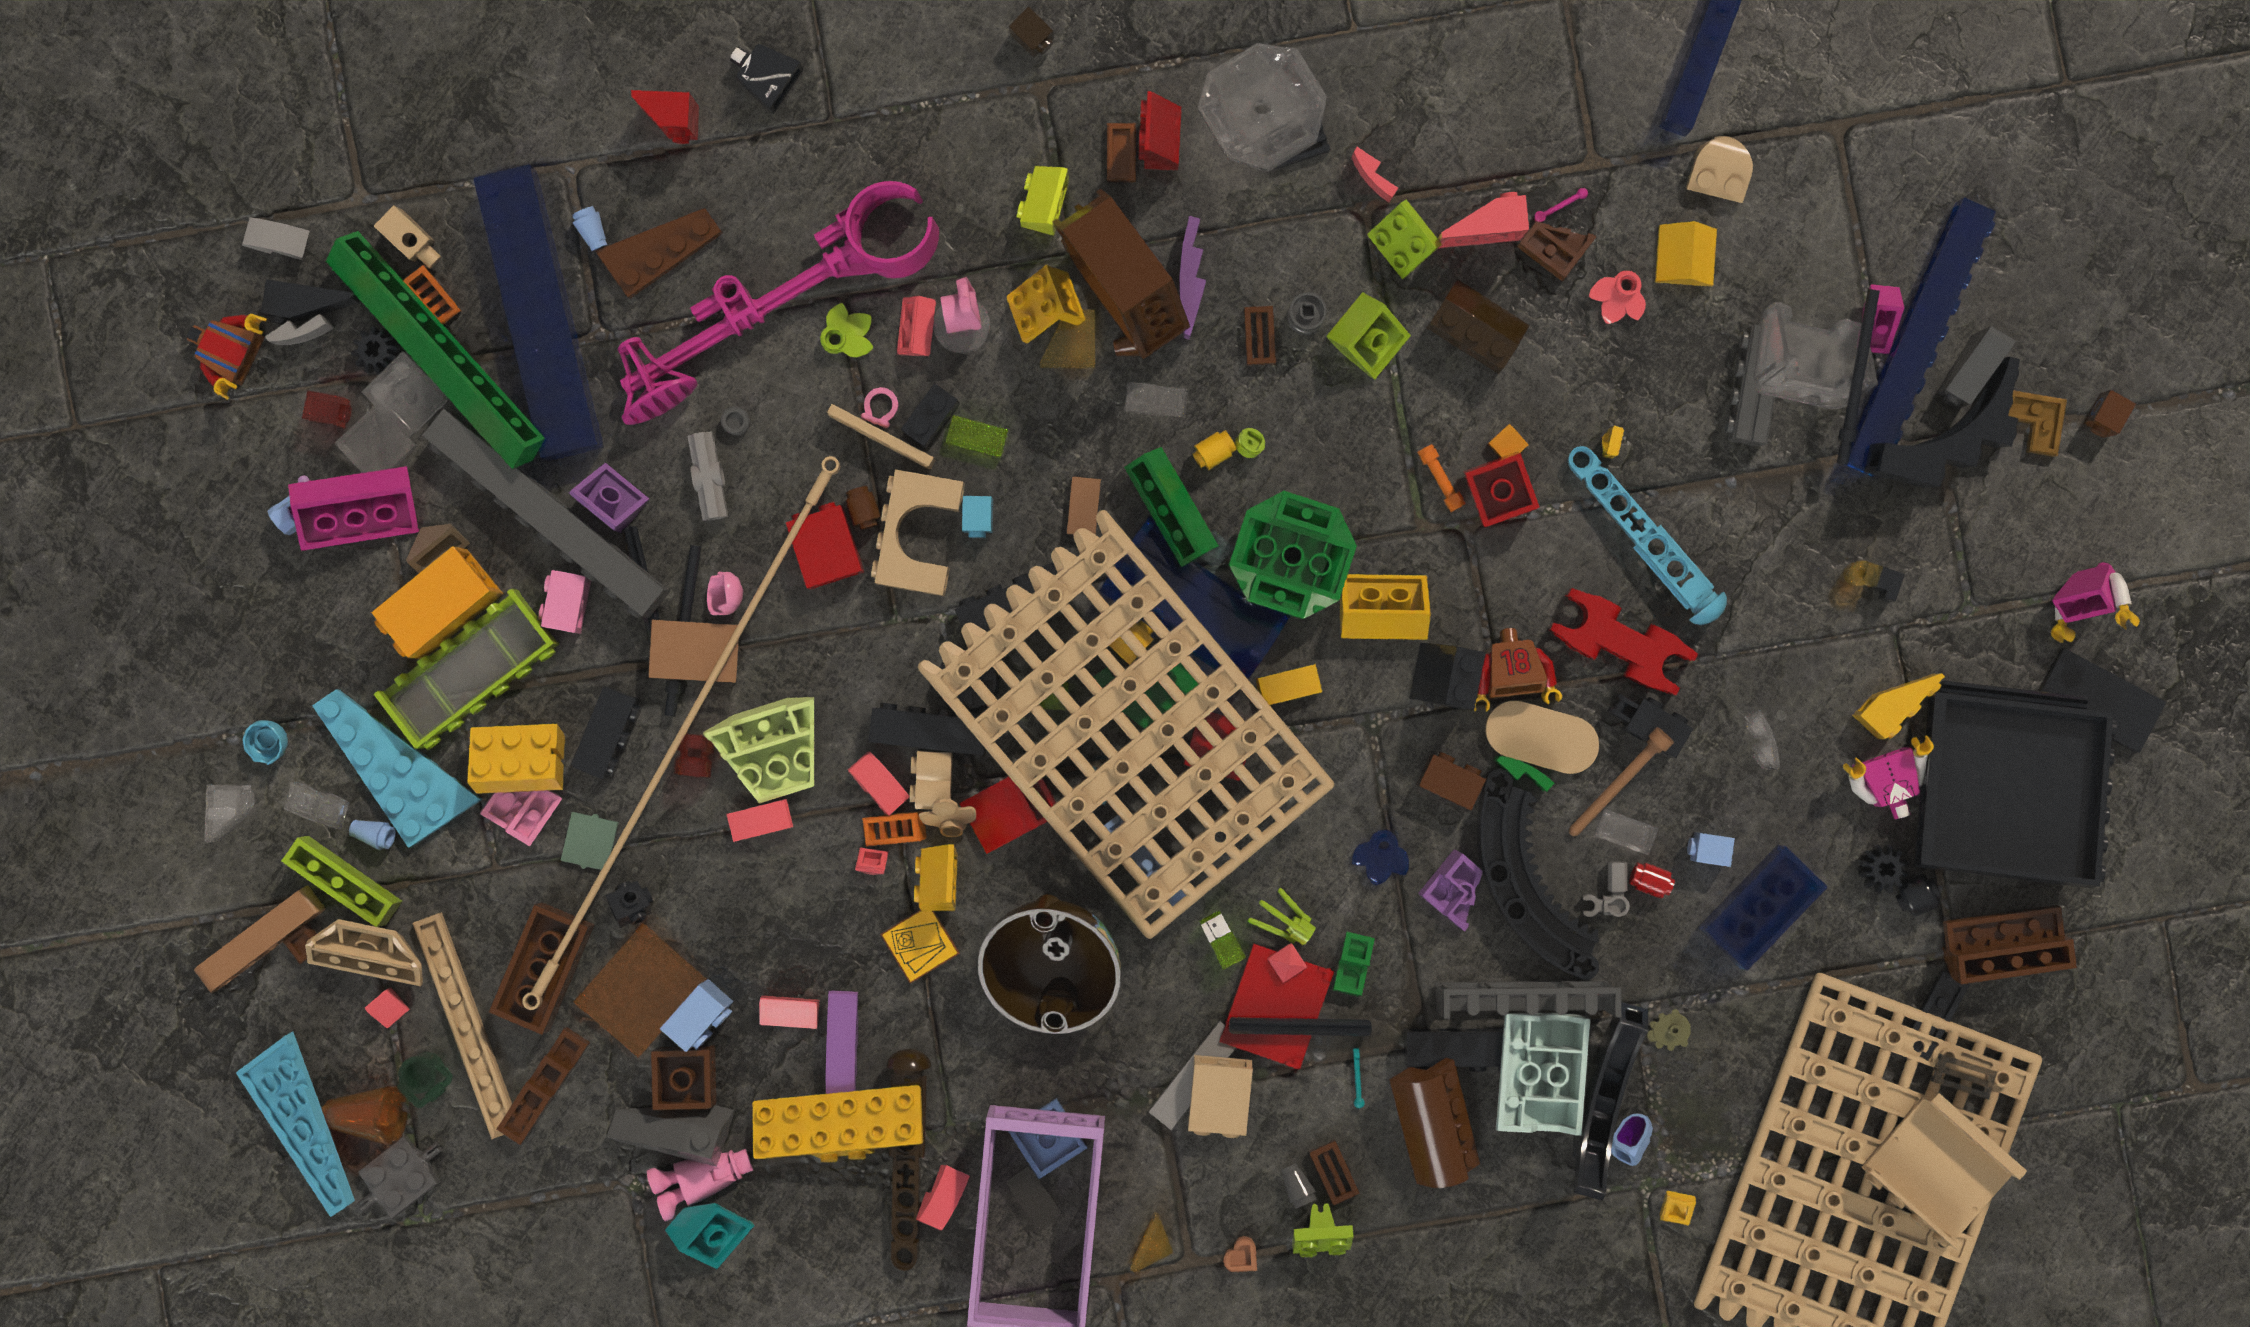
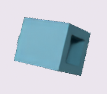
[962,496,993,538]

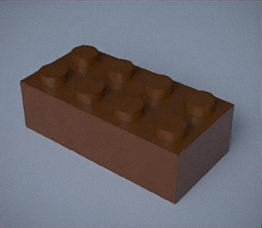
[489,902,595,1035]

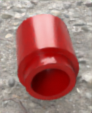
[1629,862,1675,899]

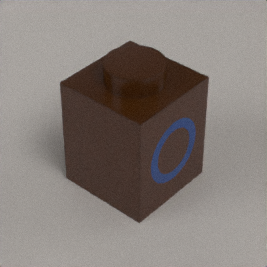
[2084,390,2136,438]

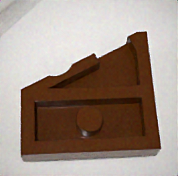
[1517,222,1596,281]

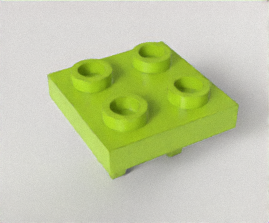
[1367,199,1442,279]
[1292,1203,1354,1257]

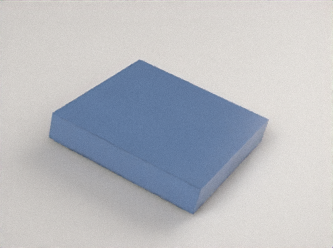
[1008,1098,1088,1179]

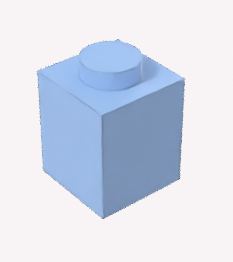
[1687,832,1735,867]

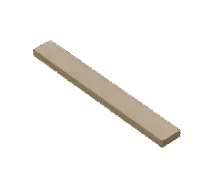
[412,912,512,1139]

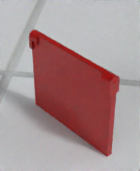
[1219,943,1334,1070]

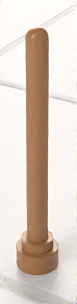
[1569,727,1674,836]

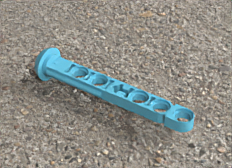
[1568,446,1727,625]

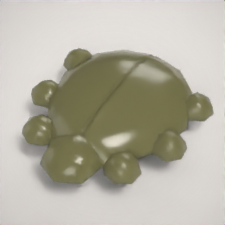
[1647,1009,1691,1051]

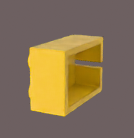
[468,724,565,794]

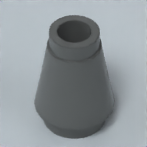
[1281,1163,1316,1209]

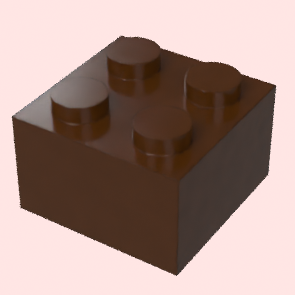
[651,1046,716,1110]

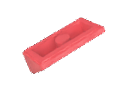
[897,296,936,356]
[759,996,820,1029]

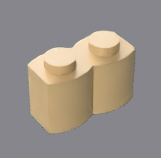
[910,750,953,810]

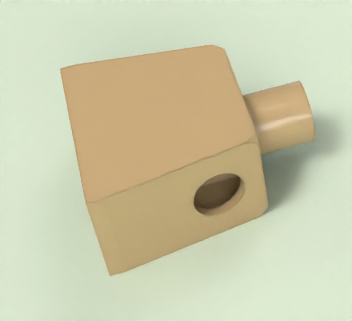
[374,205,441,269]

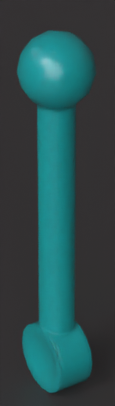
[1353,1048,1365,1109]

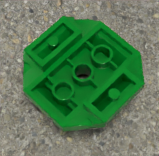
[1228,491,1357,619]

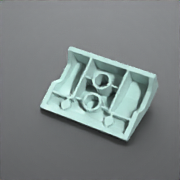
[1496,1013,1590,1136]

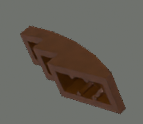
[496,1027,590,1145]

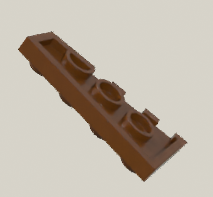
[595,208,723,299]

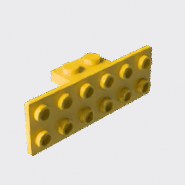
[752,1085,923,1162]

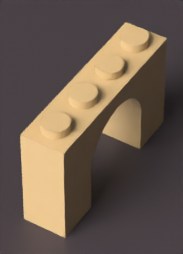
[871,469,965,597]

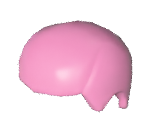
[707,572,743,615]

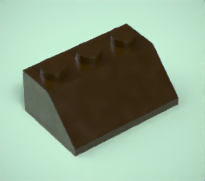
[1426,279,1530,374]

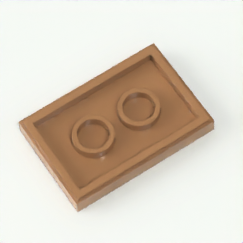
[648,620,739,683]

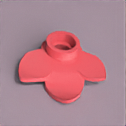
[1589,271,1646,324]

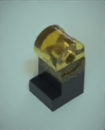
[1844,560,1905,603]

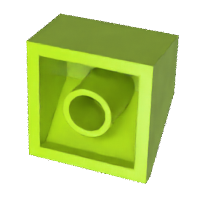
[1326,292,1411,379]

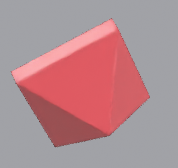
[855,848,889,875]
[1267,943,1307,983]

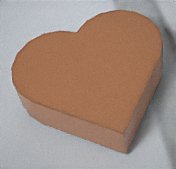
[1223,1236,1257,1272]

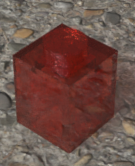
[302,390,352,428]

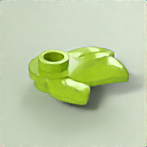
[820,303,873,357]

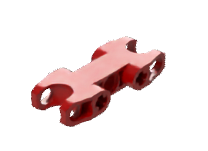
[1548,588,1698,696]

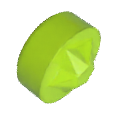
[1235,428,1265,458]

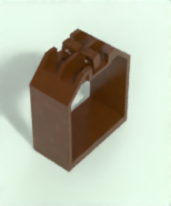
[1052,189,1191,359]

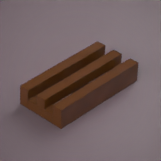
[1244,306,1276,366]
[1309,1139,1360,1205]

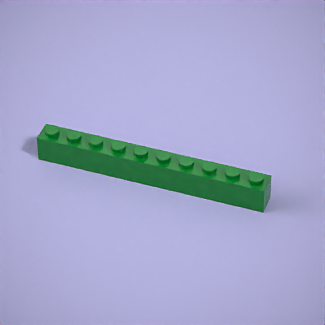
[325,231,545,469]

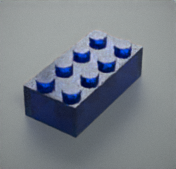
[1698,845,1828,971]

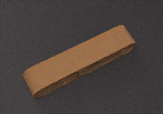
[194,885,326,993]

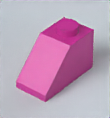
[1862,285,1904,354]

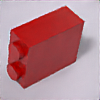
[786,502,864,590]

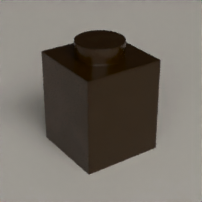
[1008,6,1054,58]

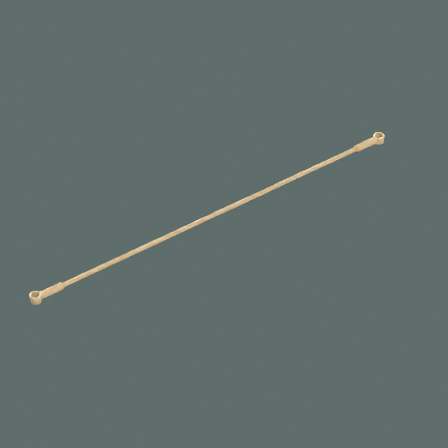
[522,456,840,1010]

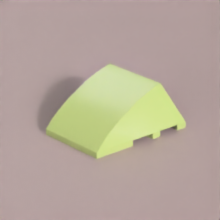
[703,697,814,803]

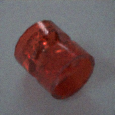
[673,734,715,778]

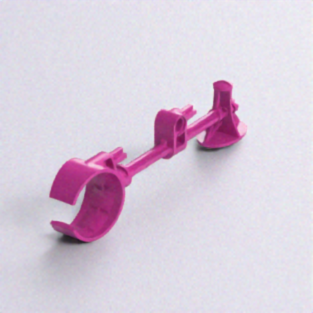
[617,181,939,425]

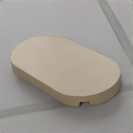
[1485,701,1599,774]

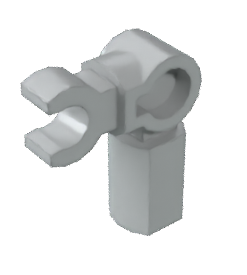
[1582,861,1630,917]

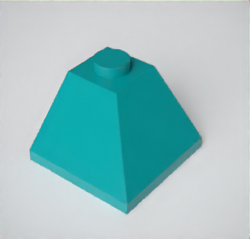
[665,1203,755,1269]

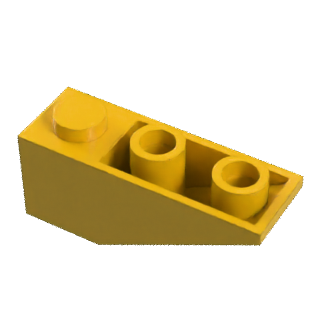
[1852,673,1945,739]

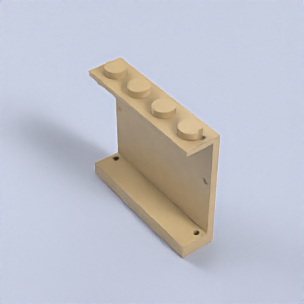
[1861,1089,2027,1250]

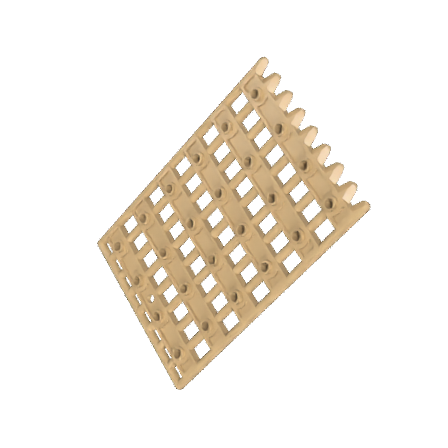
[918,510,1334,939]
[1694,973,2042,1327]

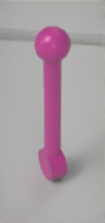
[1534,188,1588,223]

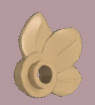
[919,798,976,837]

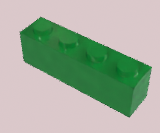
[1124,447,1219,567]

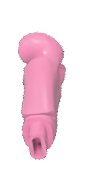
[647,1149,753,1221]

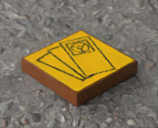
[880,910,960,983]

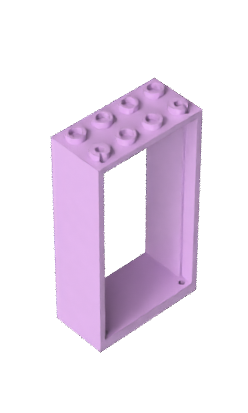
[967,1105,1105,1327]

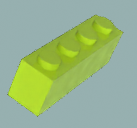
[281,836,402,927]

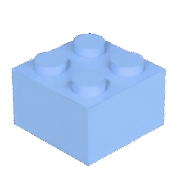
[660,979,734,1052]

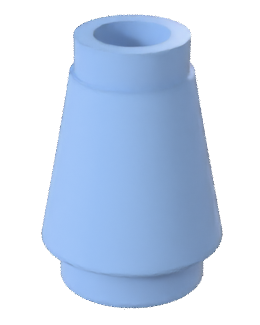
[572,206,608,251]
[349,820,396,850]

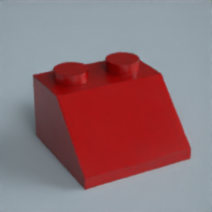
[631,90,699,144]

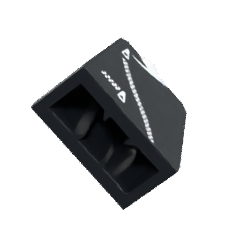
[730,44,804,114]

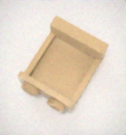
[1188,1055,1253,1138]

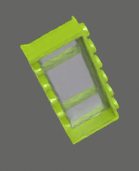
[374,588,559,750]

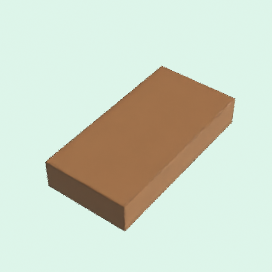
[1067,477,1101,535]

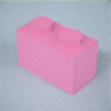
[539,570,591,634]

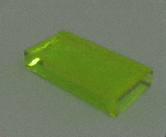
[945,415,1009,458]

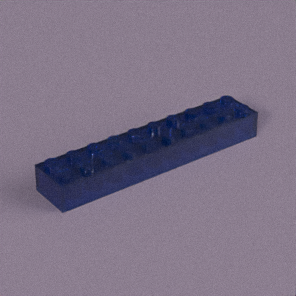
[473,164,604,461]

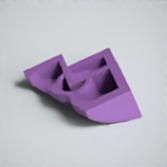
[1418,849,1483,932]

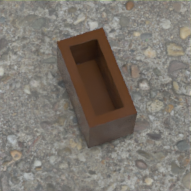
[1416,752,1486,811]

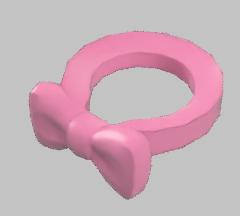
[861,387,899,429]

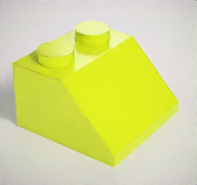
[1017,166,1069,236]

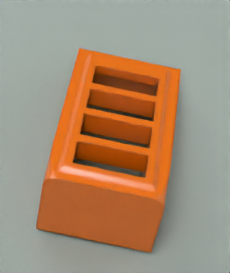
[403,265,461,324]
[862,811,927,847]

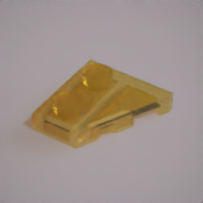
[1040,310,1095,368]

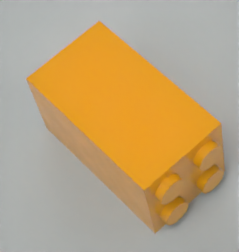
[371,546,504,659]

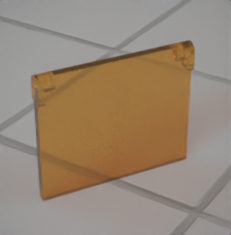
[573,923,707,1058]

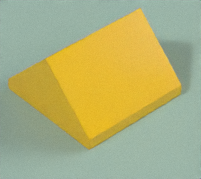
[1655,221,1717,287]

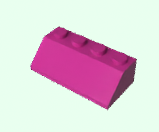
[288,466,419,551]

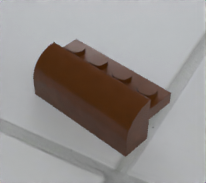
[1943,905,2077,984]
[1389,1058,1480,1188]

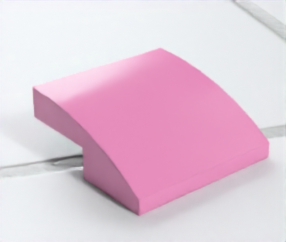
[480,790,562,846]

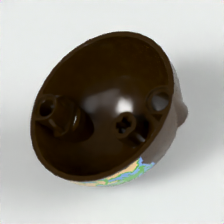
[978,894,1121,1034]

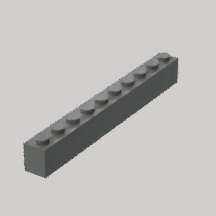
[422,409,670,618]

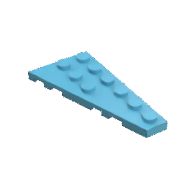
[312,689,482,848]
[236,1032,355,1217]

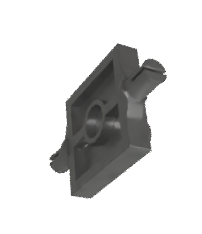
[357,1136,443,1219]

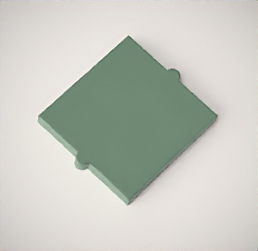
[561,812,619,870]

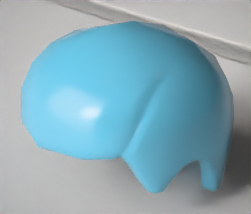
[242,720,288,765]

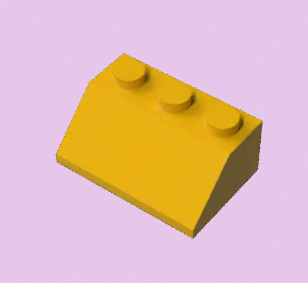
[1340,574,1431,640]

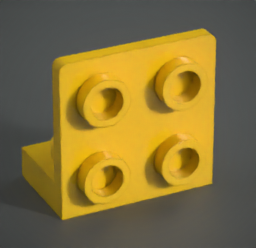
[1007,265,1086,343]

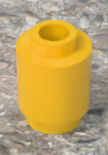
[1192,430,1237,470]

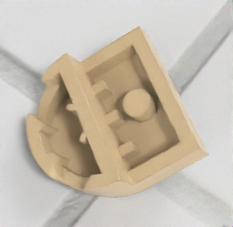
[1686,136,1753,203]

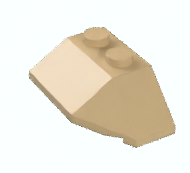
[305,919,423,987]

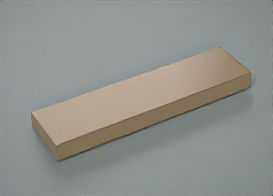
[827,404,936,469]

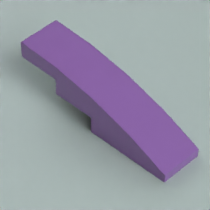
[1179,216,1206,340]
[826,991,858,1094]

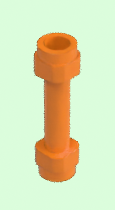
[1417,444,1466,512]

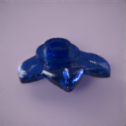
[1352,830,1409,886]

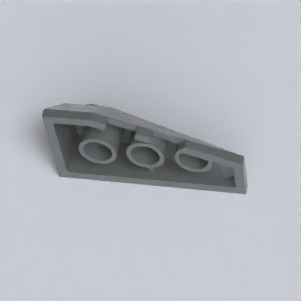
[607,1105,735,1167]

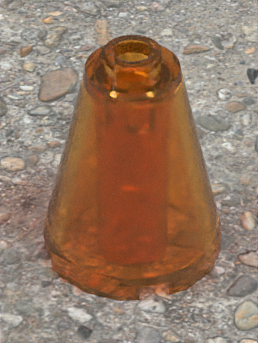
[321,1086,407,1145]

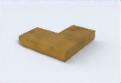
[2008,391,2067,457]

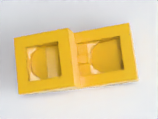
[1256,664,1322,705]

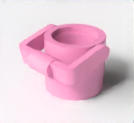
[941,277,982,334]

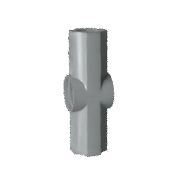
[688,431,728,521]

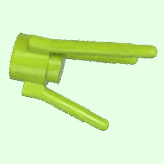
[1248,888,1316,946]

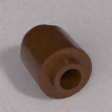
[845,486,881,530]

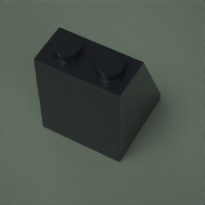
[1409,642,1486,710]

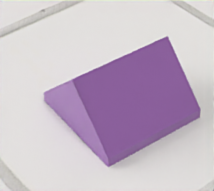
[569,463,649,533]

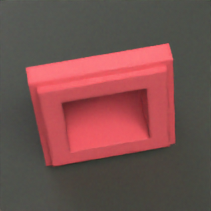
[364,988,410,1029]

